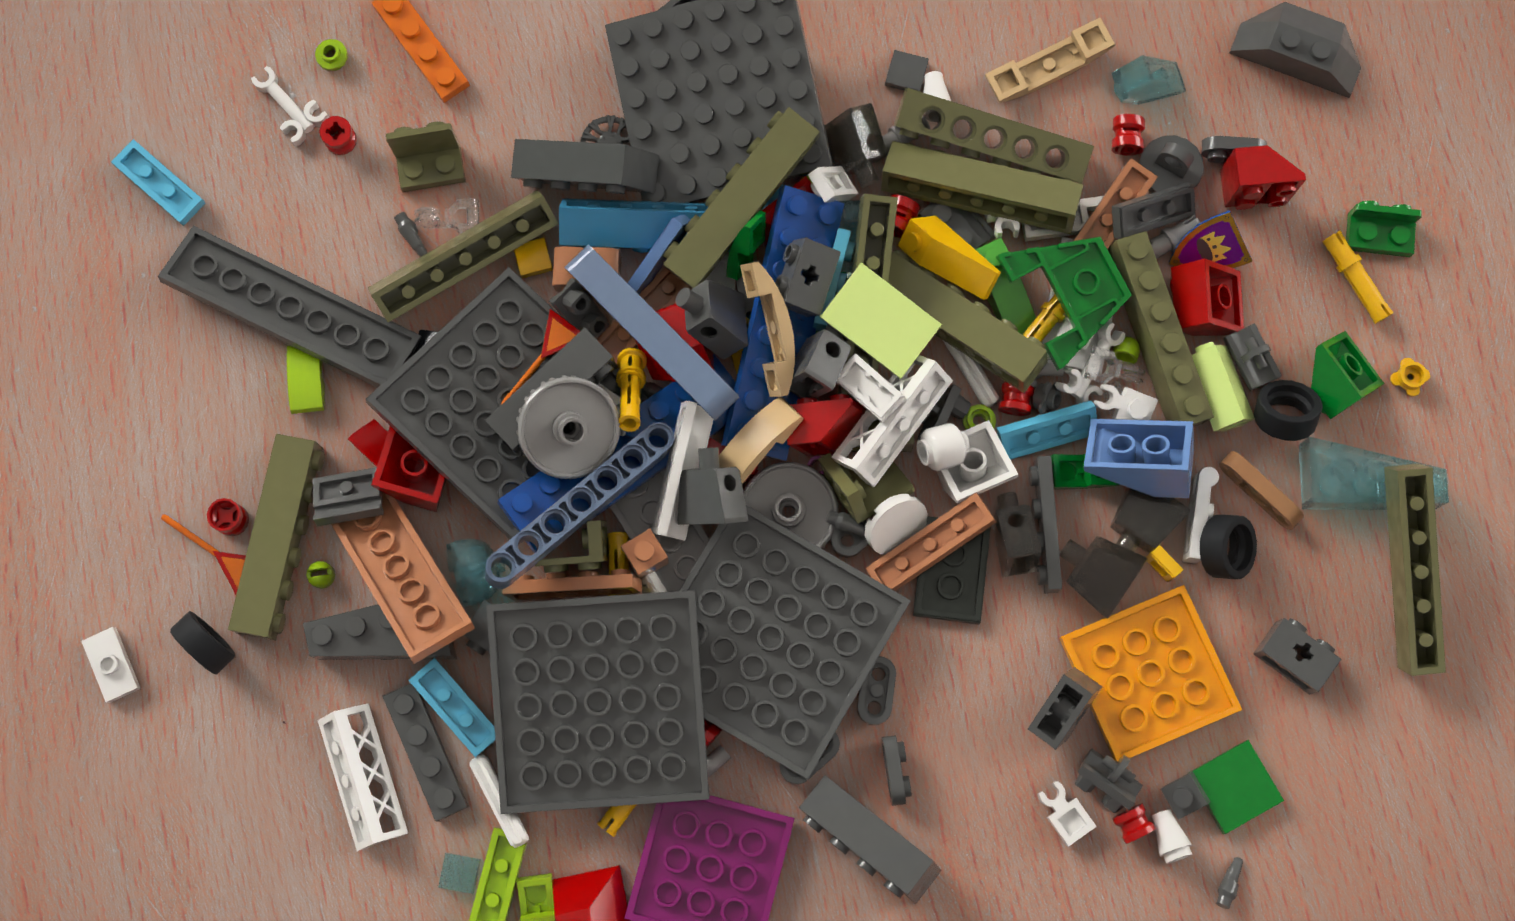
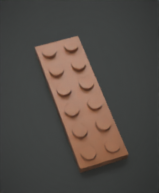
[331,493,475,664]

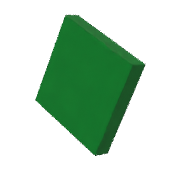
[1187,740,1284,834]

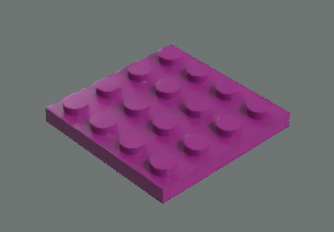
[625,795,795,921]

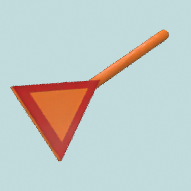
[501,309,580,404]
[161,514,246,595]

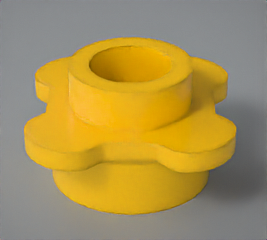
[1390,358,1430,397]

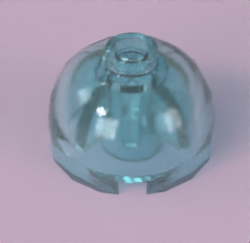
[446,538,505,607]

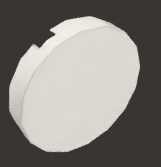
[864,494,928,555]

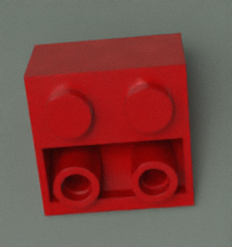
[1220,145,1306,210]
[787,394,867,457]

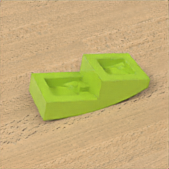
[287,346,325,414]
[516,873,555,921]

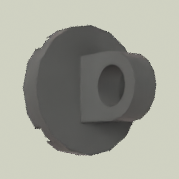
[1138,135,1204,193]

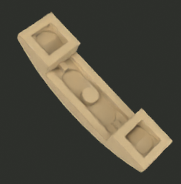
[985,17,1115,103]
[740,261,795,397]
[719,397,804,484]

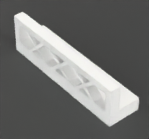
[831,355,953,487]
[652,401,714,541]
[318,703,408,851]

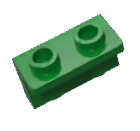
[1346,201,1422,257]

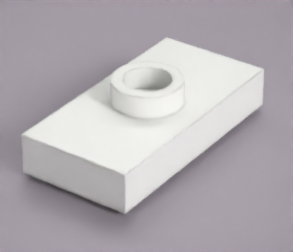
[836,353,906,423]
[81,627,141,703]

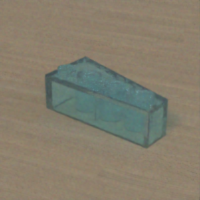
[1299,436,1449,510]

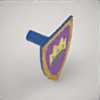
[1169,210,1253,268]

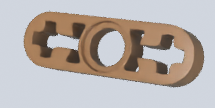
[1219,451,1304,530]

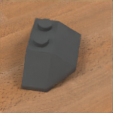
[1229,2,1361,98]

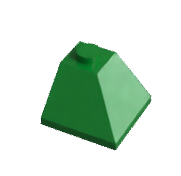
[1311,331,1385,419]

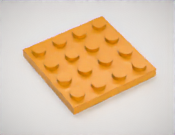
[1059,585,1242,762]

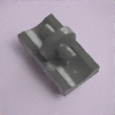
[549,278,609,338]
[1223,323,1282,391]
[917,384,971,440]
[1075,748,1143,813]

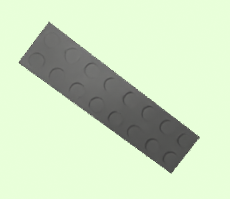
[158,225,422,388]

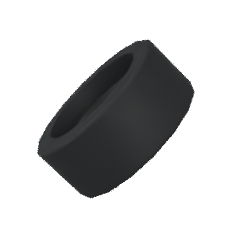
[1253,380,1323,441]
[1200,515,1257,579]
[170,611,235,675]

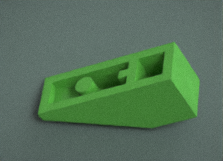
[975,238,1036,335]

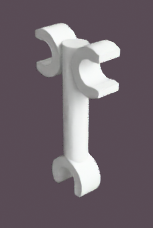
[251,66,329,147]
[1055,322,1126,404]

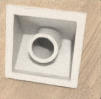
[937,420,1018,503]

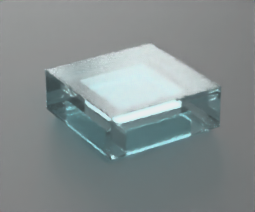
[438,853,481,894]

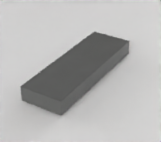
[1112,183,1196,239]

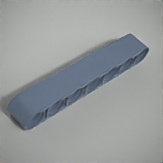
[565,244,740,421]
[485,422,674,589]

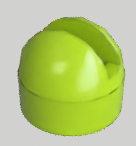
[1111,336,1140,364]
[306,561,335,589]

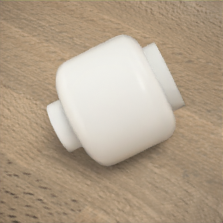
[916,423,969,471]

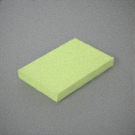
[820,262,942,379]

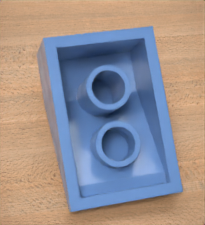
[1084,419,1194,498]

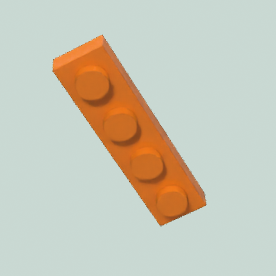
[371,0,470,103]

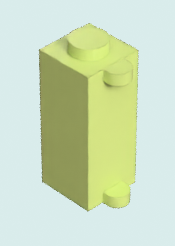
[1192,342,1255,432]

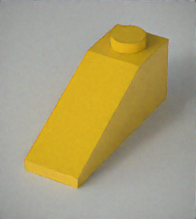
[898,215,1001,300]

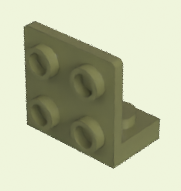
[386,121,466,192]
[818,453,915,524]
[535,520,609,573]

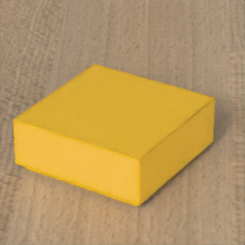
[514,237,553,279]
[1145,545,1184,582]

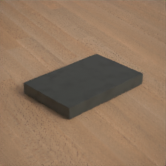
[913,516,991,624]

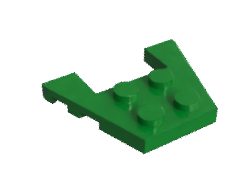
[996,237,1132,371]

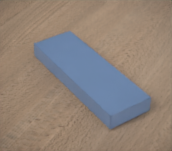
[628,214,691,294]

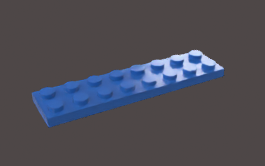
[721,185,845,461]
[497,354,735,553]

